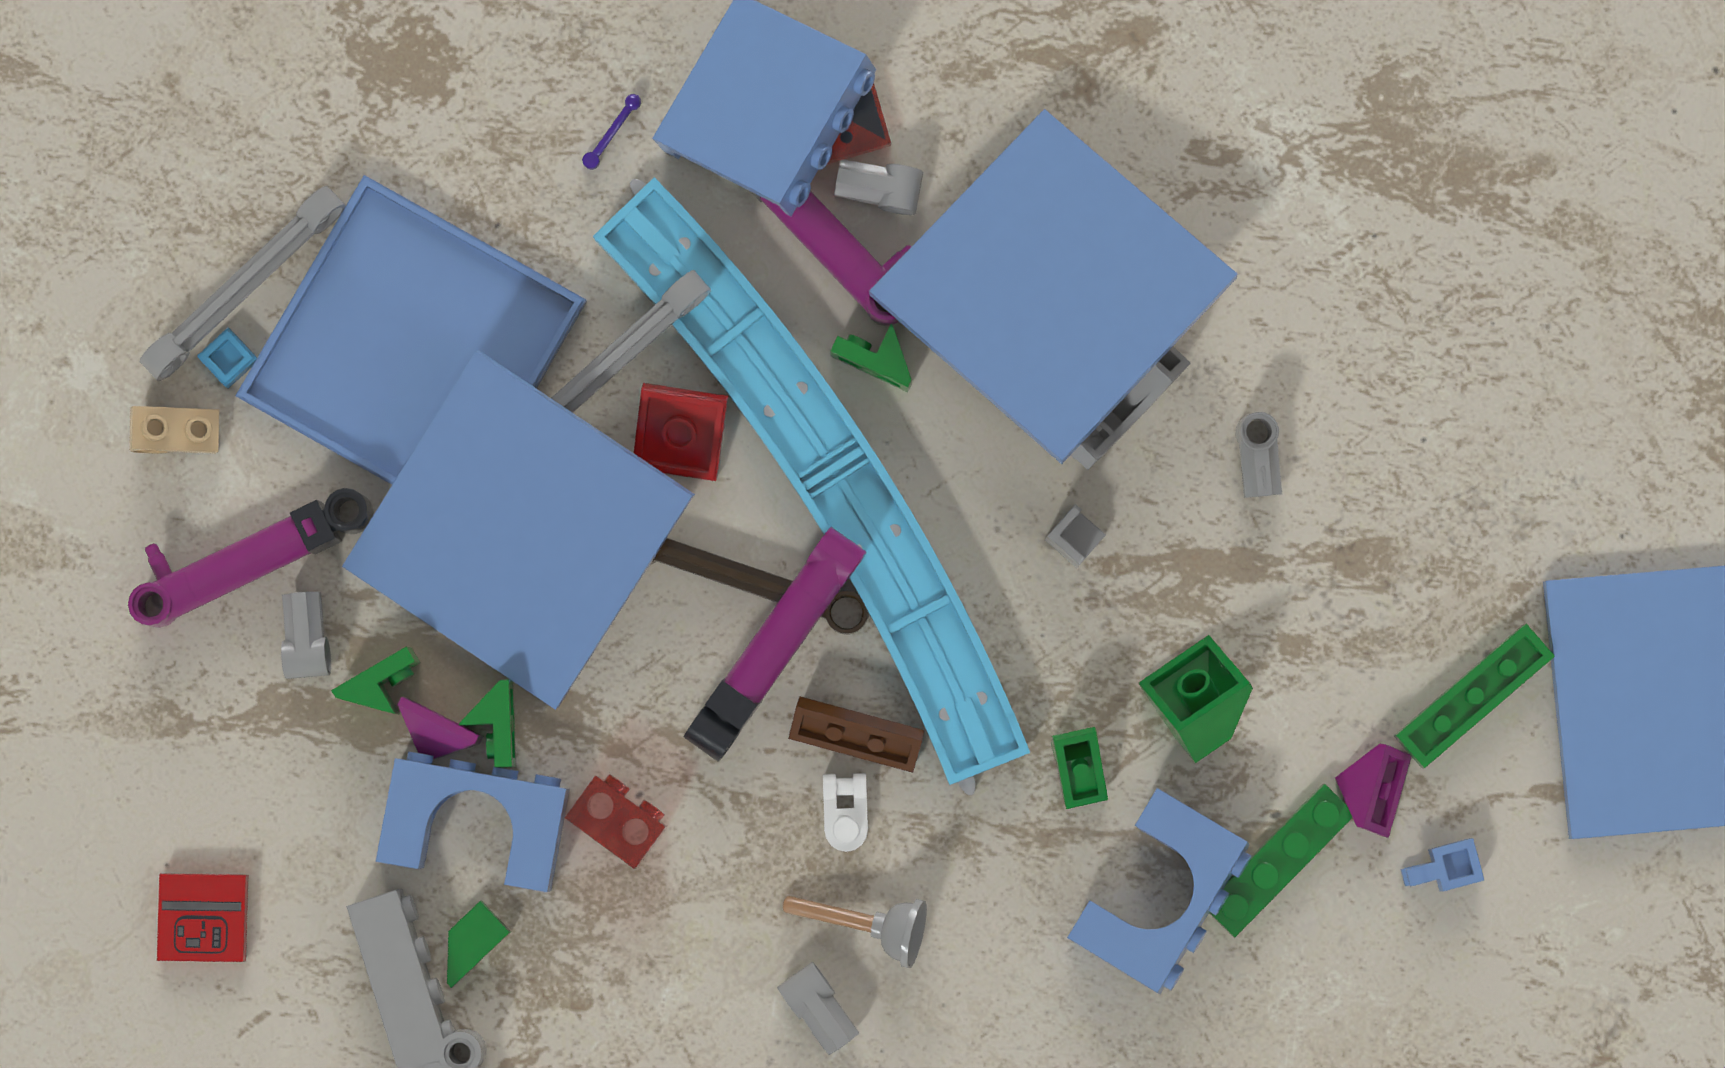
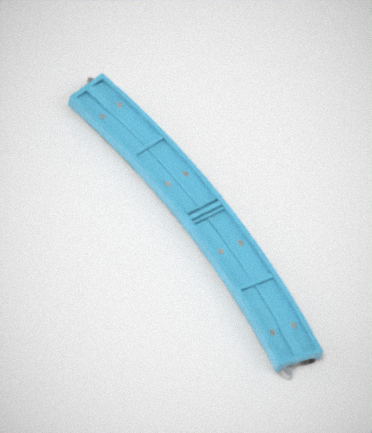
[593,177,1030,795]

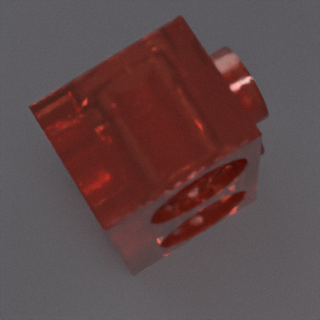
[565,774,668,869]

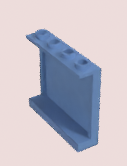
[652,0,876,216]

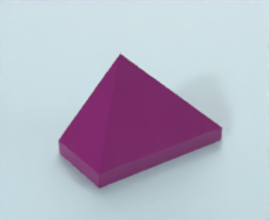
[398,697,484,760]
[1335,743,1411,838]

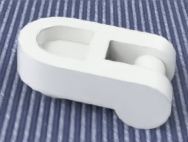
[823,773,868,852]

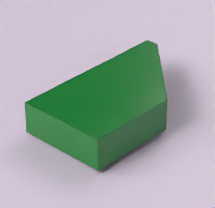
[447,900,511,988]

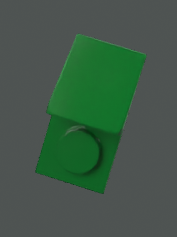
[830,324,912,393]
[331,646,421,715]
[459,679,516,768]
[1051,726,1108,809]

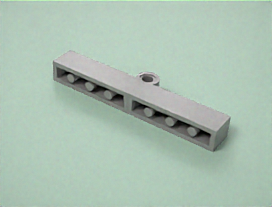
[346,889,486,1068]

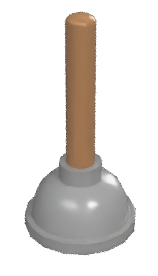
[783,896,927,968]

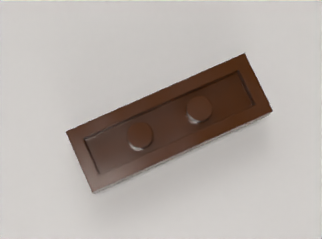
[788,696,925,773]

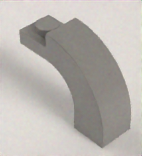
[1071,346,1191,470]

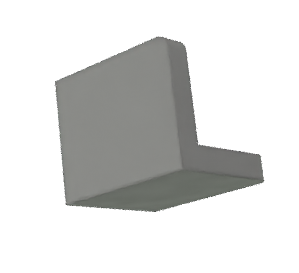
[1045,504,1106,568]

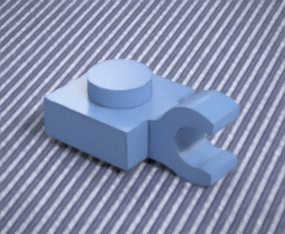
[1400,838,1484,891]

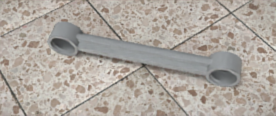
[140,186,346,381]
[551,270,711,413]

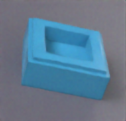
[197,327,257,389]

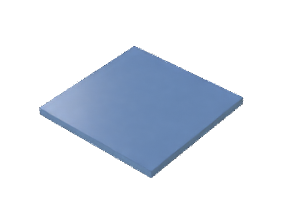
[869,109,1238,464]
[235,175,587,485]
[342,350,695,710]
[1543,565,1725,839]

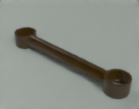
[650,538,868,635]

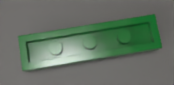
[1394,623,1555,769]
[1209,784,1352,938]

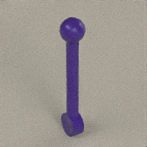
[582,94,641,170]

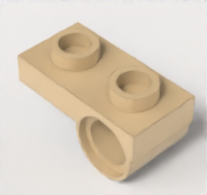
[129,406,219,454]

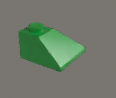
[1138,635,1253,763]

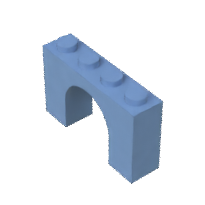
[375,751,570,892]
[1067,788,1252,994]

